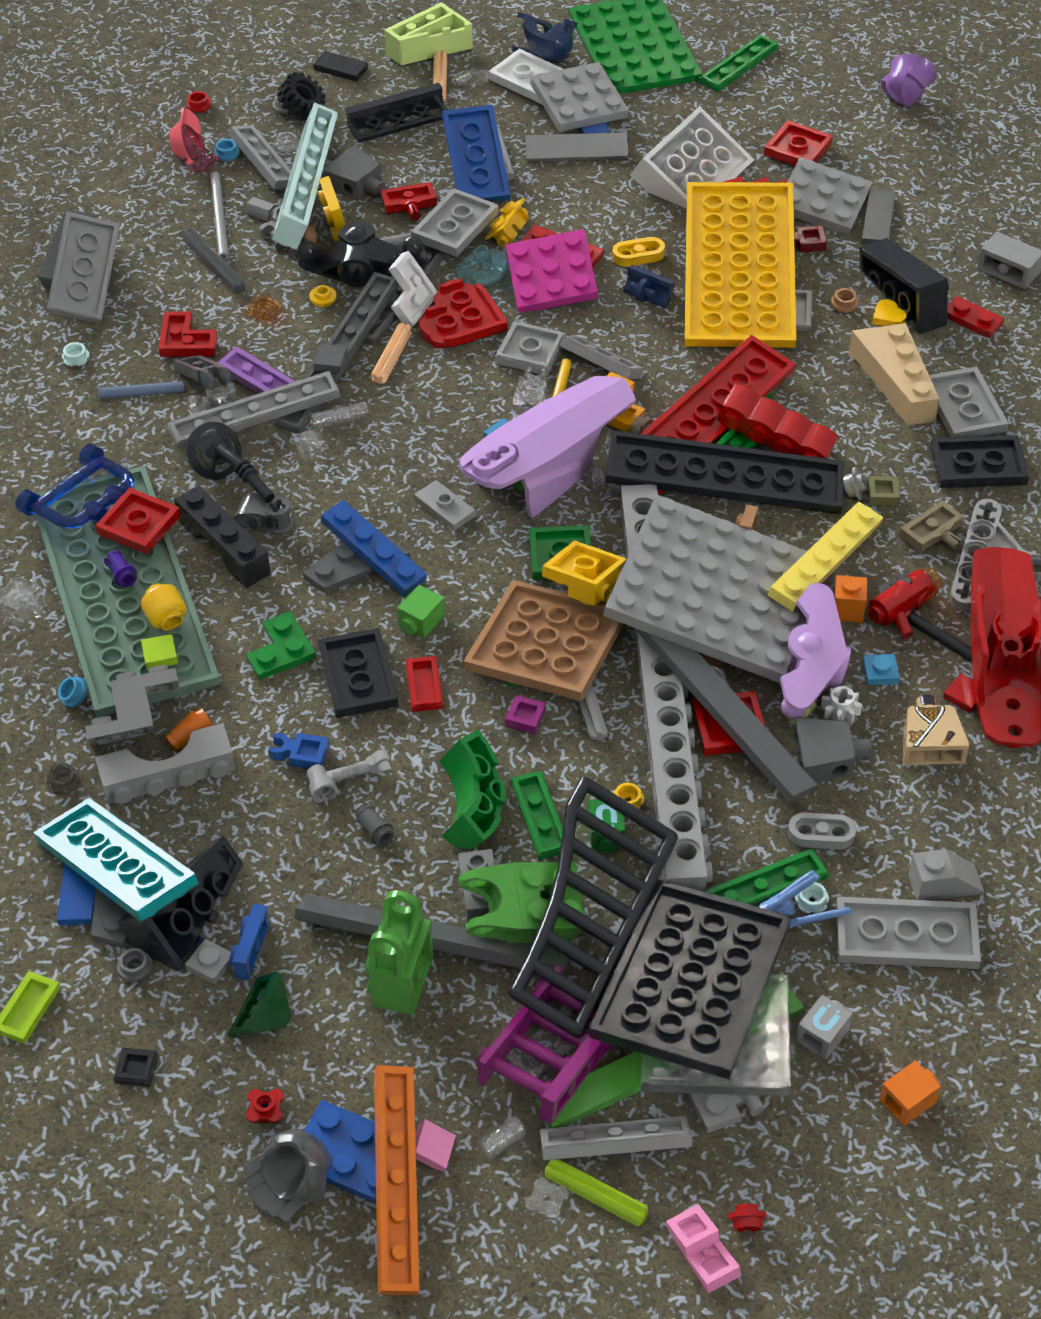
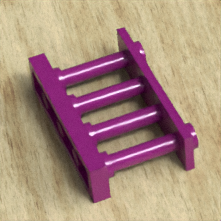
[476,965,612,1125]

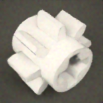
[821,686,862,724]

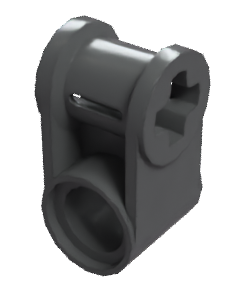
[234,493,294,534]

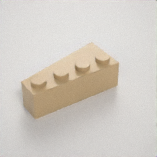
[849,323,939,426]

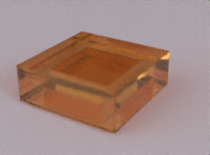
[245,294,283,323]

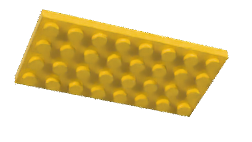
[684,182,796,348]

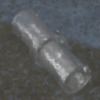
[309,401,369,431]

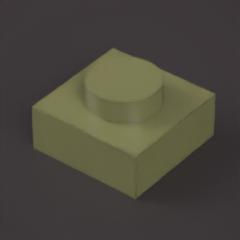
[867,476,900,506]

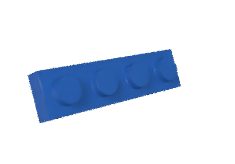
[321,499,427,597]

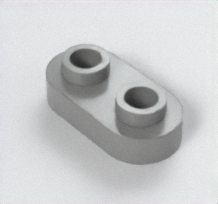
[788,812,856,850]

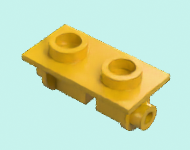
[485,198,529,247]

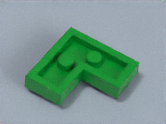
[246,611,316,681]

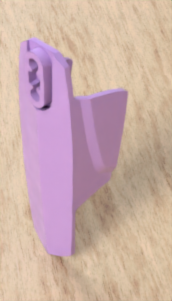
[459,376,636,518]

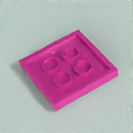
[505,229,599,312]

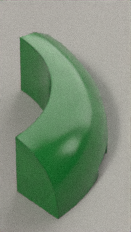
[439,729,506,849]

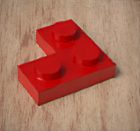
[159,311,218,357]

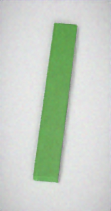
[535,981,804,1128]

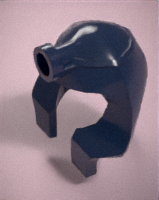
[512,12,578,64]

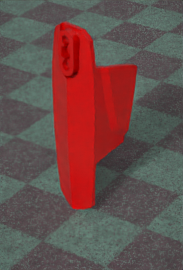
[970,547,1041,748]

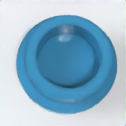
[214,139,240,161]
[58,677,88,708]

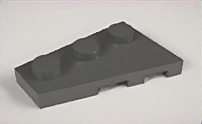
[303,534,410,594]

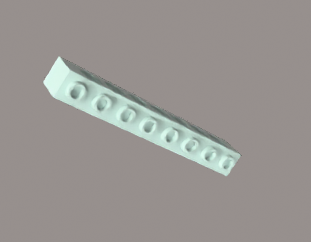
[272,102,338,250]

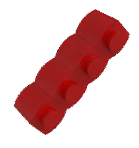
[717,384,839,459]

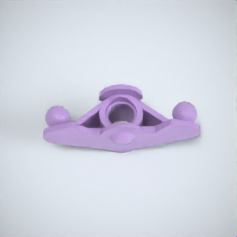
[780,583,851,720]

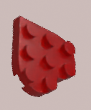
[419,279,508,349]

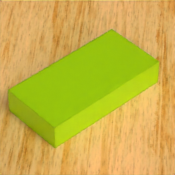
[0,971,61,1044]

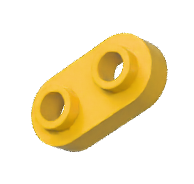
[612,237,665,267]

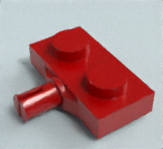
[380,182,437,221]

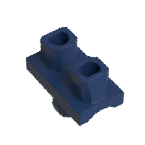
[623,265,675,308]

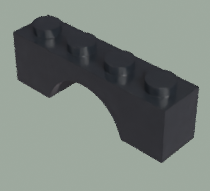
[174,485,271,588]

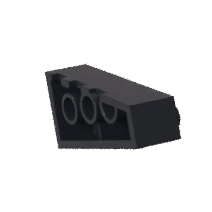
[859,238,949,335]

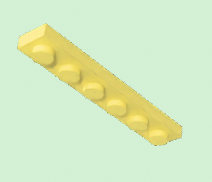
[767,502,883,612]

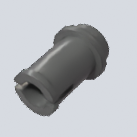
[356,805,394,846]

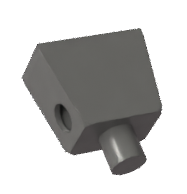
[322,146,386,201]
[793,718,872,783]

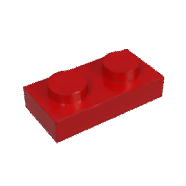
[948,296,1004,338]

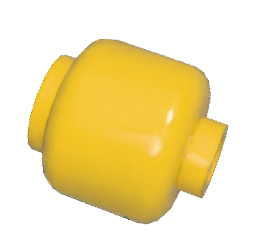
[140,583,187,631]

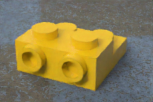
[542,541,627,606]

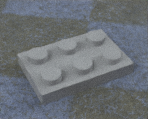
[411,188,498,257]
[929,367,1009,438]

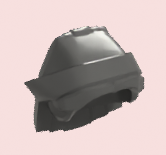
[242,1129,333,1222]

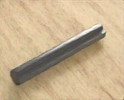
[182,227,245,293]

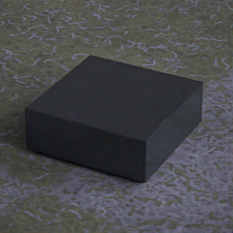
[113,1047,158,1087]

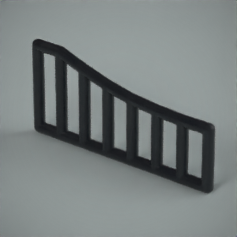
[509,776,678,1038]

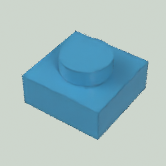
[863,654,900,685]

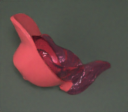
[169,107,220,173]

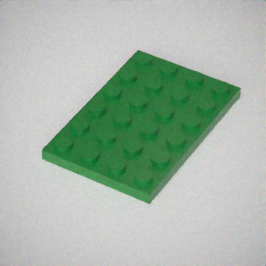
[568,0,703,94]

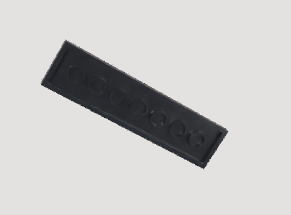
[605,430,844,514]

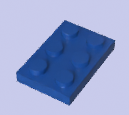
[304,1100,376,1204]

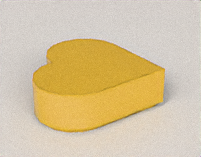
[872,299,906,326]

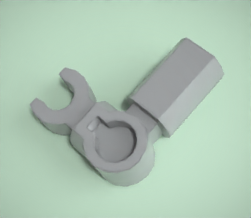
[246,197,281,242]

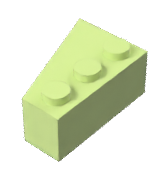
[385,2,473,65]

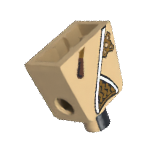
[903,694,969,765]

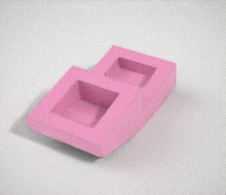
[666,1204,741,1293]

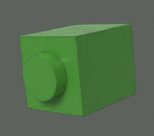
[397,585,445,639]

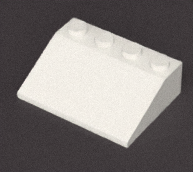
[630,106,754,209]

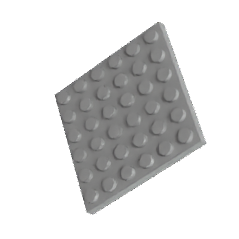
[602,495,807,683]

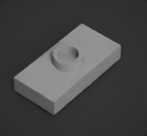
[414,480,476,531]

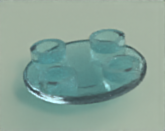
[455,245,509,288]

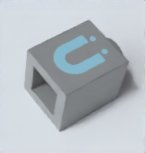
[796,995,853,1060]

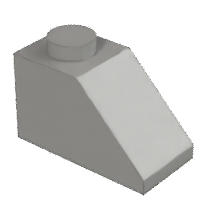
[908,849,984,901]

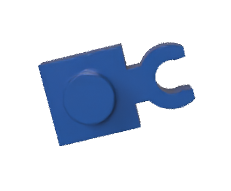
[268,733,330,769]

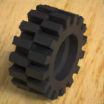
[277,72,326,121]

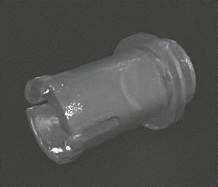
[477,1116,527,1160]

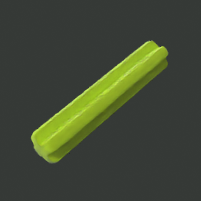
[544,1159,648,1226]

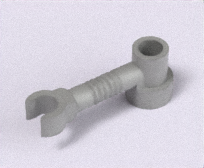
[306,750,392,803]

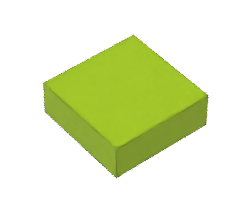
[141,634,178,670]

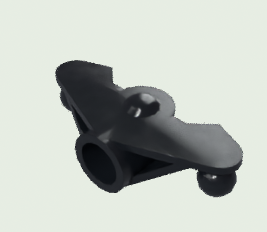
[297,221,427,287]

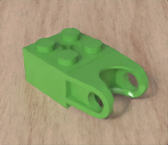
[458,862,585,943]
[365,890,434,1015]

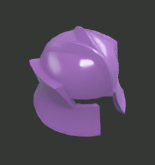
[881,54,937,106]

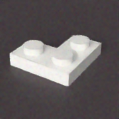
[388,251,438,327]

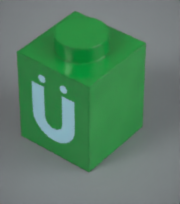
[588,799,625,853]

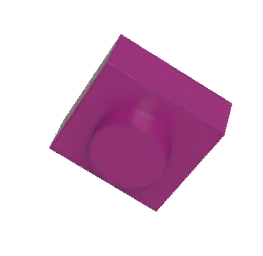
[505,695,546,735]

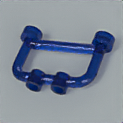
[15,443,134,529]

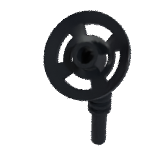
[186,422,275,503]

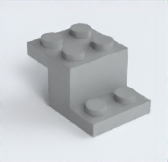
[85,665,179,746]

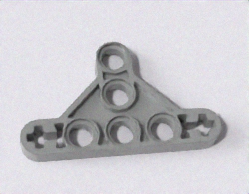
[950,499,1041,611]

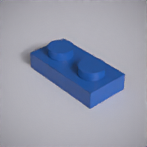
[229,904,270,981]

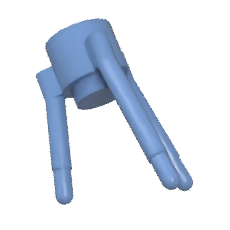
[760,870,851,929]

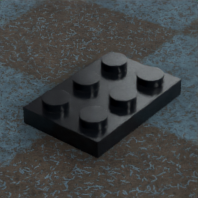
[930,435,1029,488]
[318,628,399,718]

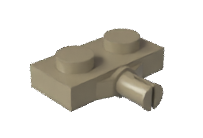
[899,500,964,553]

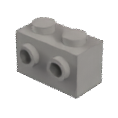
[977,231,1041,289]

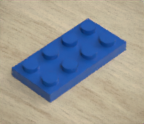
[442,105,511,202]

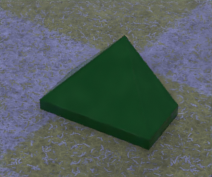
[227,972,291,1038]

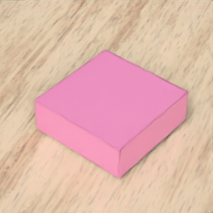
[415,1119,456,1171]

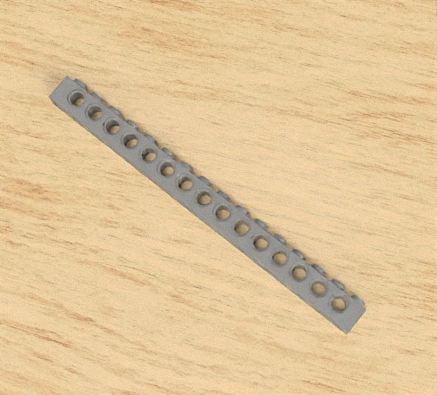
[620,484,713,891]

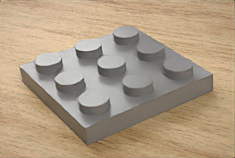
[530,62,629,132]
[787,158,873,234]

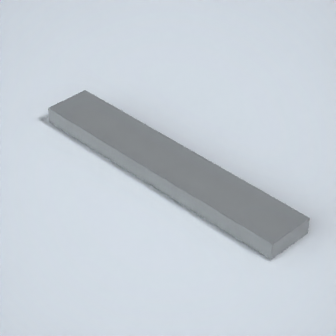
[167,371,340,450]

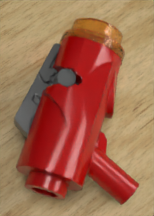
[868,568,942,639]

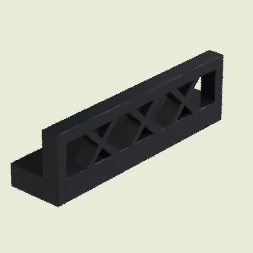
[346,83,448,143]

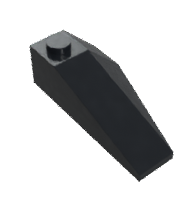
[117,836,243,971]

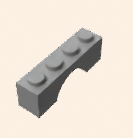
[95,723,236,804]

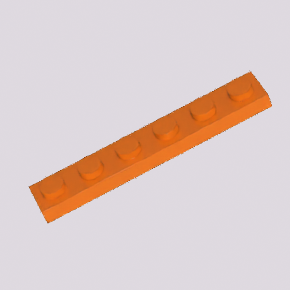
[374,1065,420,1295]

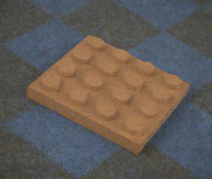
[464,580,624,702]

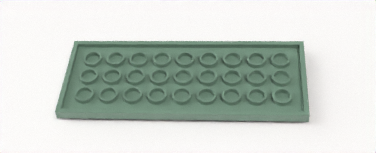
[30,466,221,718]

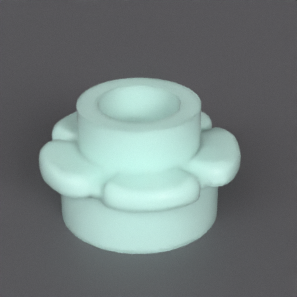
[62,342,90,367]
[795,882,829,914]

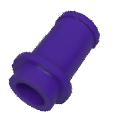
[104,550,137,587]

